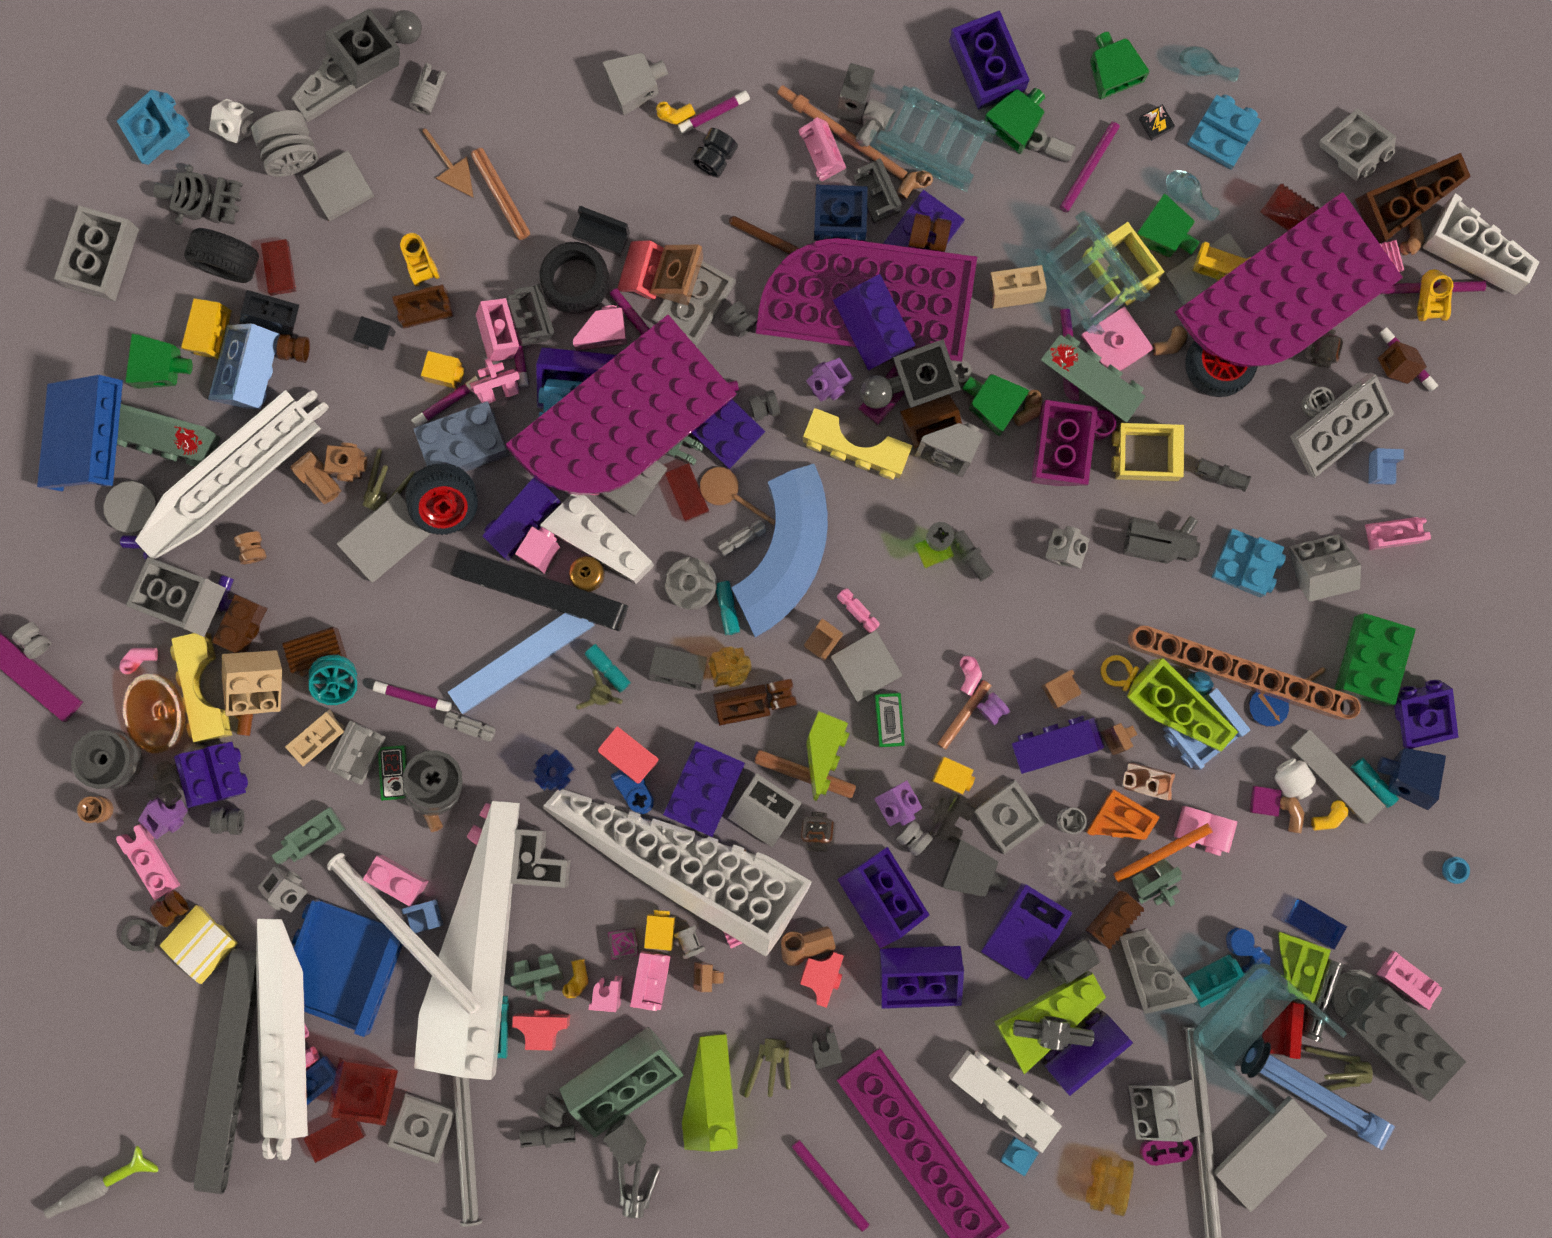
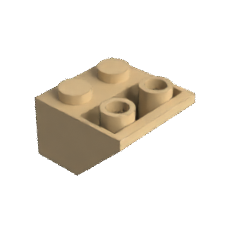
[222,650,282,716]

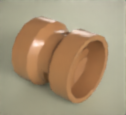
[234,531,267,565]
[77,796,113,823]

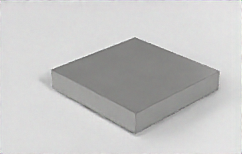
[303,151,375,221]
[831,630,903,702]
[972,780,1046,854]
[387,1092,455,1164]

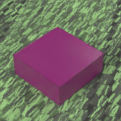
[1250,786,1282,817]

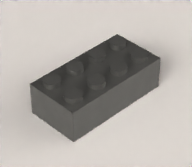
[1340,981,1466,1102]

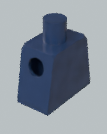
[1377,748,1446,810]

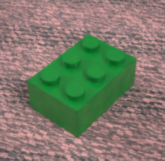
[1334,613,1416,707]

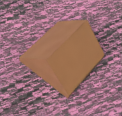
[650,244,703,306]

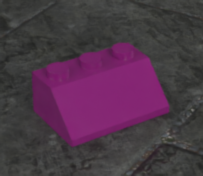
[1031,400,1098,486]

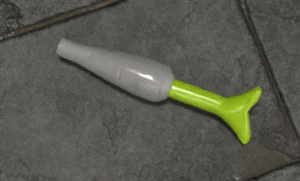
[44,1146,159,1219]

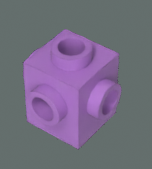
[806,358,854,402]
[874,780,922,826]
[138,791,188,840]

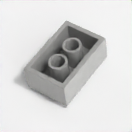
[54,205,139,302]
[126,557,226,637]

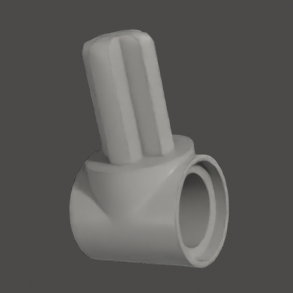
[856,98,895,147]

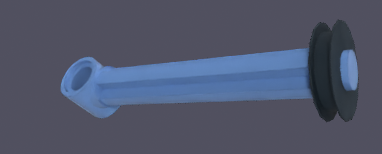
[1241,1038,1395,1150]

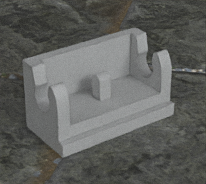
[326,721,386,785]

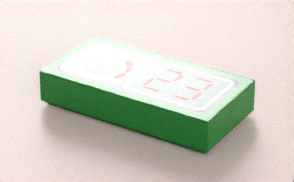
[378,745,407,801]

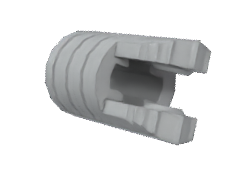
[409,62,447,115]

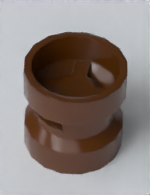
[277,334,310,363]
[767,679,797,710]
[150,890,190,927]

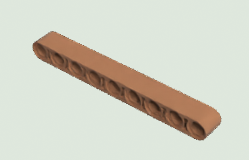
[1128,626,1361,720]

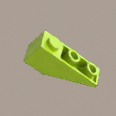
[806,711,850,801]

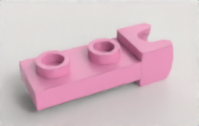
[116,823,180,901]

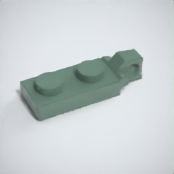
[271,807,346,864]

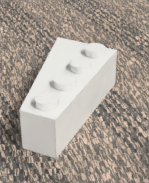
[1423,193,1539,295]
[540,494,654,584]

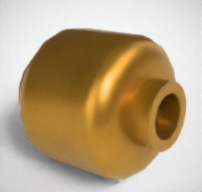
[569,556,605,592]

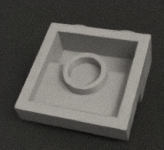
[1319,108,1396,181]

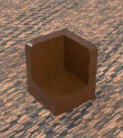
[1377,341,1427,384]

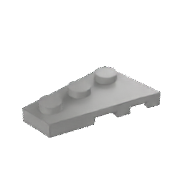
[292,54,372,122]
[1120,928,1198,1014]

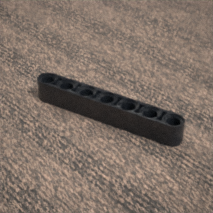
[450,550,629,631]

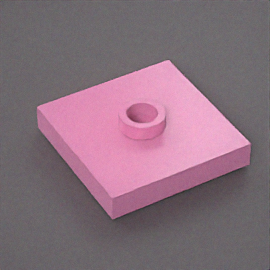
[1080,306,1154,371]

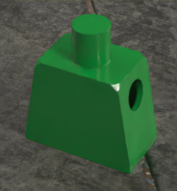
[1090,32,1149,100]
[983,88,1045,154]
[1137,193,1200,258]
[125,334,193,389]
[962,374,1029,437]

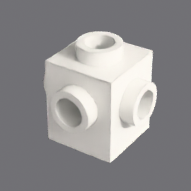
[209,99,254,143]

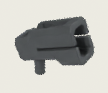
[1123,516,1200,564]

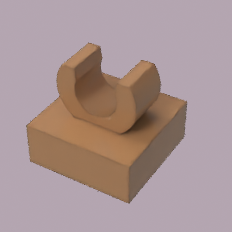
[1101,723,1138,755]
[693,962,724,992]

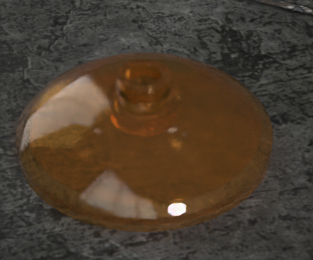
[123,673,186,753]

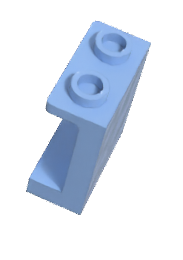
[1162,688,1250,770]

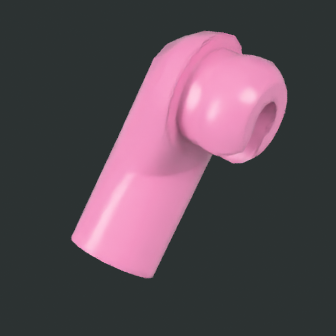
[119,648,158,675]
[960,656,982,696]

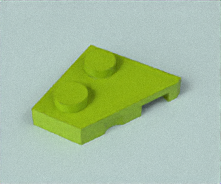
[1278,932,1331,1001]

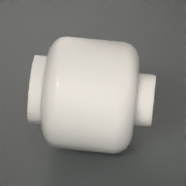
[1275,758,1316,800]

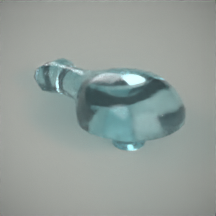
[1179,46,1240,82]
[1166,170,1220,221]

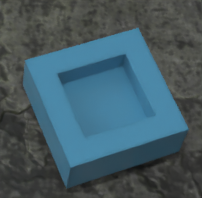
[1000,1136,1039,1176]

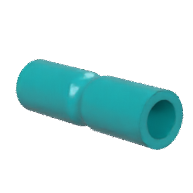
[716,581,740,636]
[584,644,631,693]
[1351,757,1399,808]

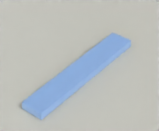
[448,613,595,714]

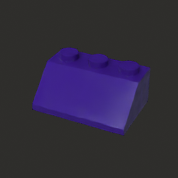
[833,274,916,371]
[536,347,616,409]
[837,847,930,948]
[880,946,964,1009]
[1041,1011,1133,1096]

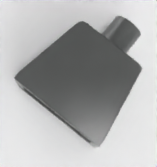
[836,63,875,125]
[941,839,1009,897]
[1042,932,1100,983]

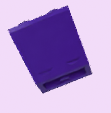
[981,883,1072,980]

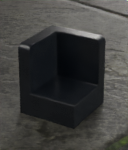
[353,316,396,351]

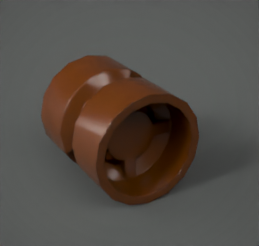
[908,213,952,252]

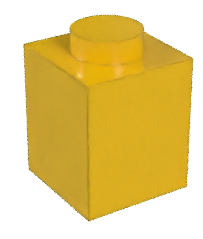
[421,351,464,389]
[932,757,975,794]
[644,910,676,951]

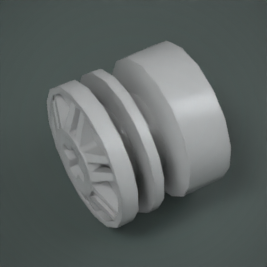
[251,110,319,177]

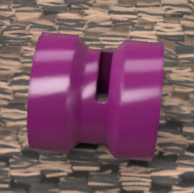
[1094,410,1116,441]

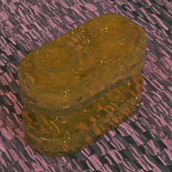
[1086,1154,1134,1216]

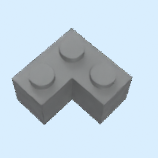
[511,829,571,888]

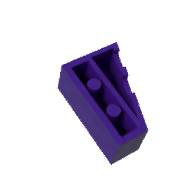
[1012,716,1105,774]

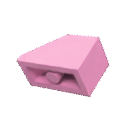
[573,305,627,351]

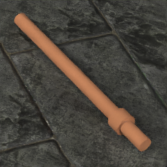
[777,85,908,181]

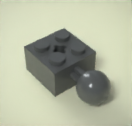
[325,9,422,89]
[860,339,961,409]

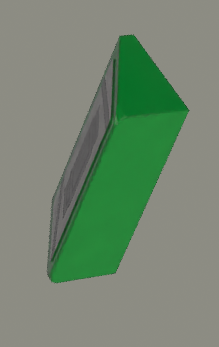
[874,693,905,748]

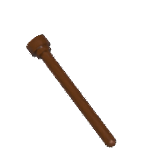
[729,216,800,254]

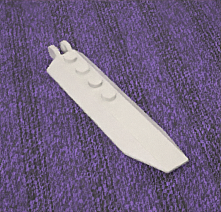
[135,390,329,560]
[256,918,308,1160]

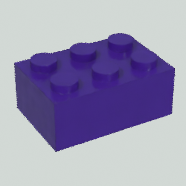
[949,10,1030,110]
[663,741,746,837]

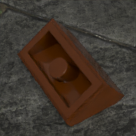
[713,684,771,726]

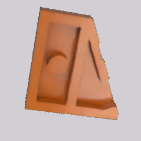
[1086,788,1160,840]

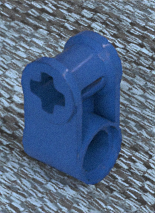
[610,770,654,814]

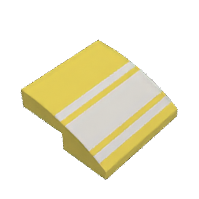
[159,905,238,984]

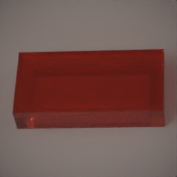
[261,239,297,296]
[665,463,709,522]
[303,1111,366,1163]

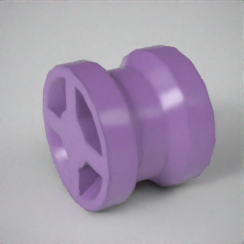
[976,692,1010,726]

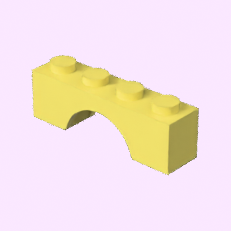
[803,408,913,480]
[170,632,232,743]

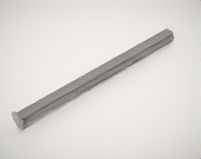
[1182,1024,1222,1238]
[453,1076,482,1227]

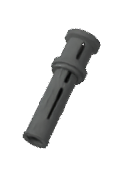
[1302,959,1344,1043]

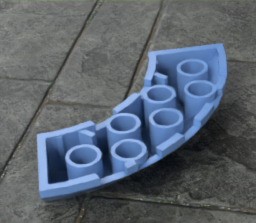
[731,464,828,637]

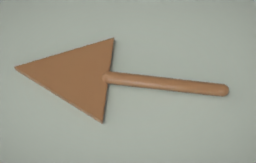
[422,128,474,198]

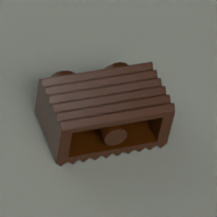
[282,627,347,677]
[1085,891,1144,949]

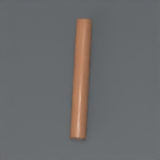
[937,680,992,750]

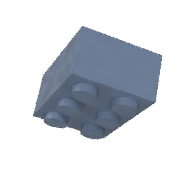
[413,401,510,472]

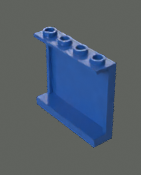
[37,375,123,492]
[292,899,403,1037]

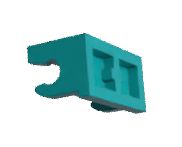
[1183,954,1249,1008]

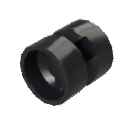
[691,128,738,178]

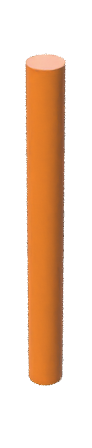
[1113,823,1213,883]

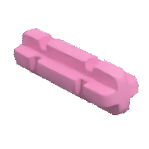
[837,588,880,633]

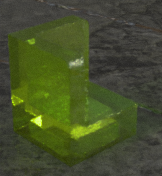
[913,533,954,568]

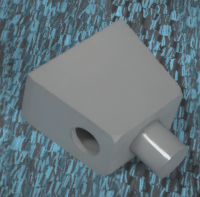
[603,53,668,115]

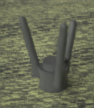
[618,1160,661,1218]

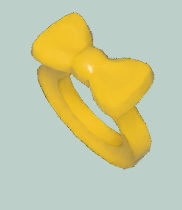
[1100,655,1140,691]

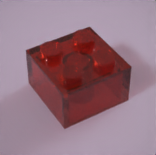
[327,1057,398,1126]

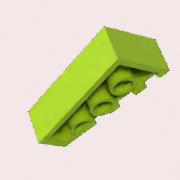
[994,971,1106,1074]

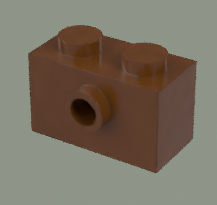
[900,394,962,448]
[212,594,268,653]

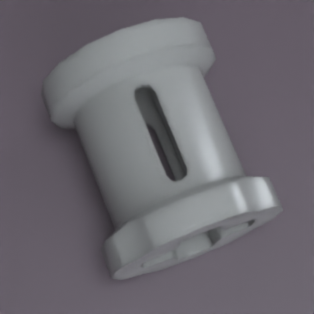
[674,925,706,959]

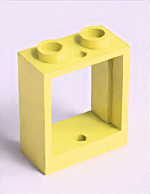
[1081,222,1165,308]
[1111,423,1184,481]

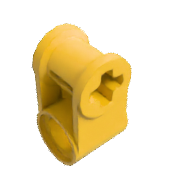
[400,233,440,287]
[1417,269,1453,321]

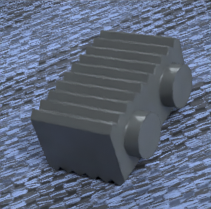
[603,1114,647,1167]

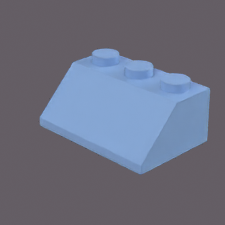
[208,324,280,409]

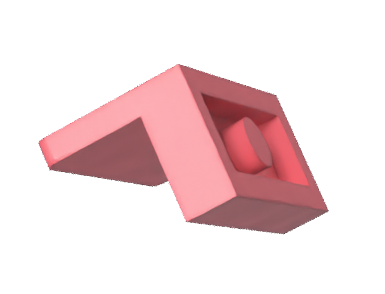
[617,240,664,299]
[598,726,659,784]

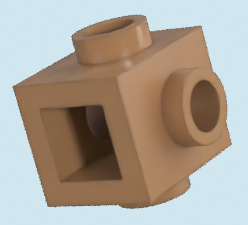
[324,443,367,482]

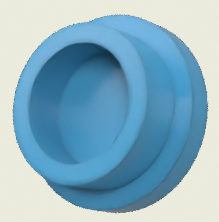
[1187,672,1214,696]
[1442,857,1470,884]

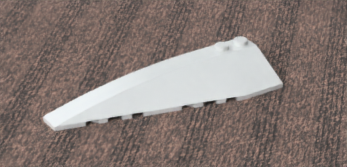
[543,788,812,956]
[414,801,520,1080]

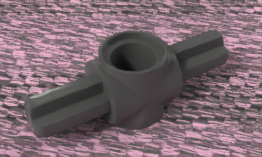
[1013,1016,1094,1050]

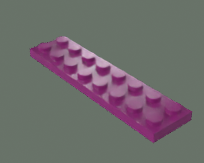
[836,1047,1010,1238]

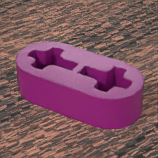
[1140,1139,1193,1166]

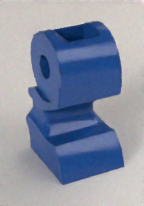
[1226,928,1272,982]

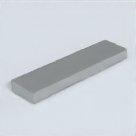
[1289,729,1385,824]

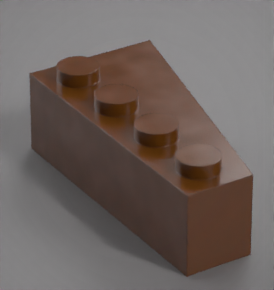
[1355,153,1471,243]

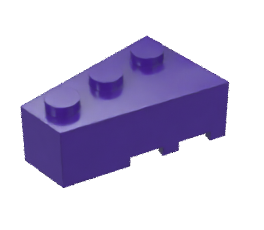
[482,477,562,561]

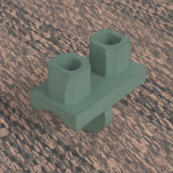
[1132,859,1182,907]
[510,953,564,1002]

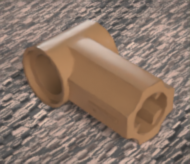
[290,450,342,505]
[781,926,835,966]

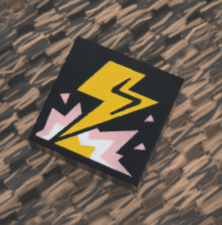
[1139,104,1175,141]

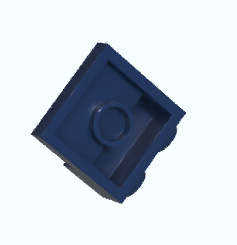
[814,184,868,241]

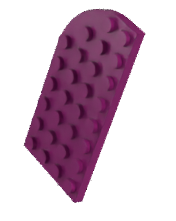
[1174,192,1403,367]
[756,238,977,362]
[506,315,737,496]

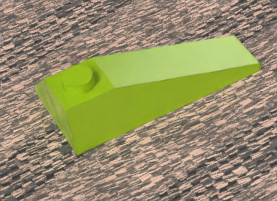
[1127,658,1238,752]
[682,1034,738,1152]

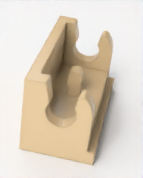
[989,265,1047,309]
[285,709,345,766]

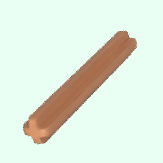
[471,148,530,240]
[754,750,856,798]

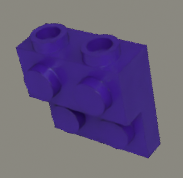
[1394,680,1459,749]
[174,742,248,808]

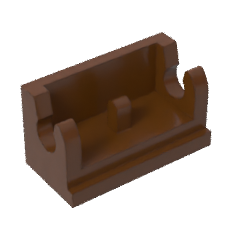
[392,284,454,329]

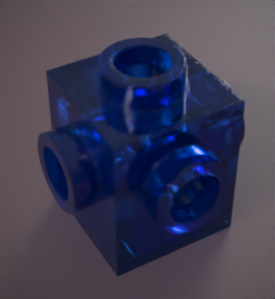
[533,749,577,791]

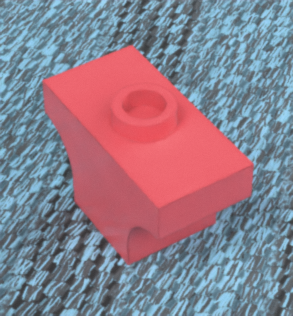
[800,950,844,1008]
[512,1009,570,1051]

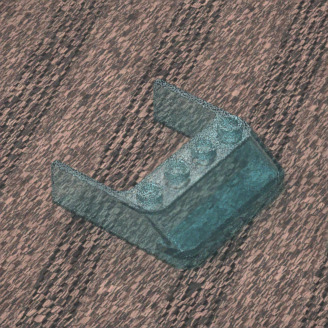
[1193,962,1347,1114]

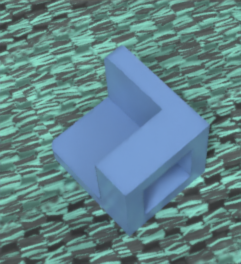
[1369,448,1404,485]
[401,899,444,933]

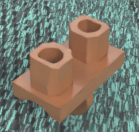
[1123,762,1175,801]

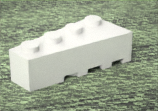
[948,1050,1062,1153]

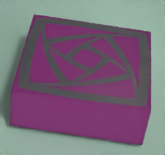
[608,928,639,959]

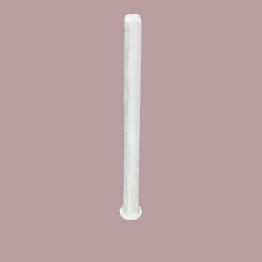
[327,853,481,1014]

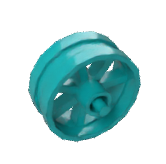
[309,655,357,705]

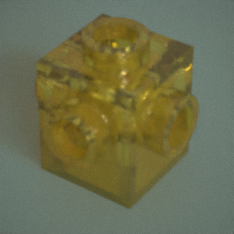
[708,647,751,687]

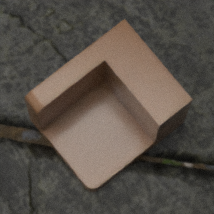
[804,618,843,661]
[1041,669,1081,709]

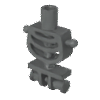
[153,164,243,225]

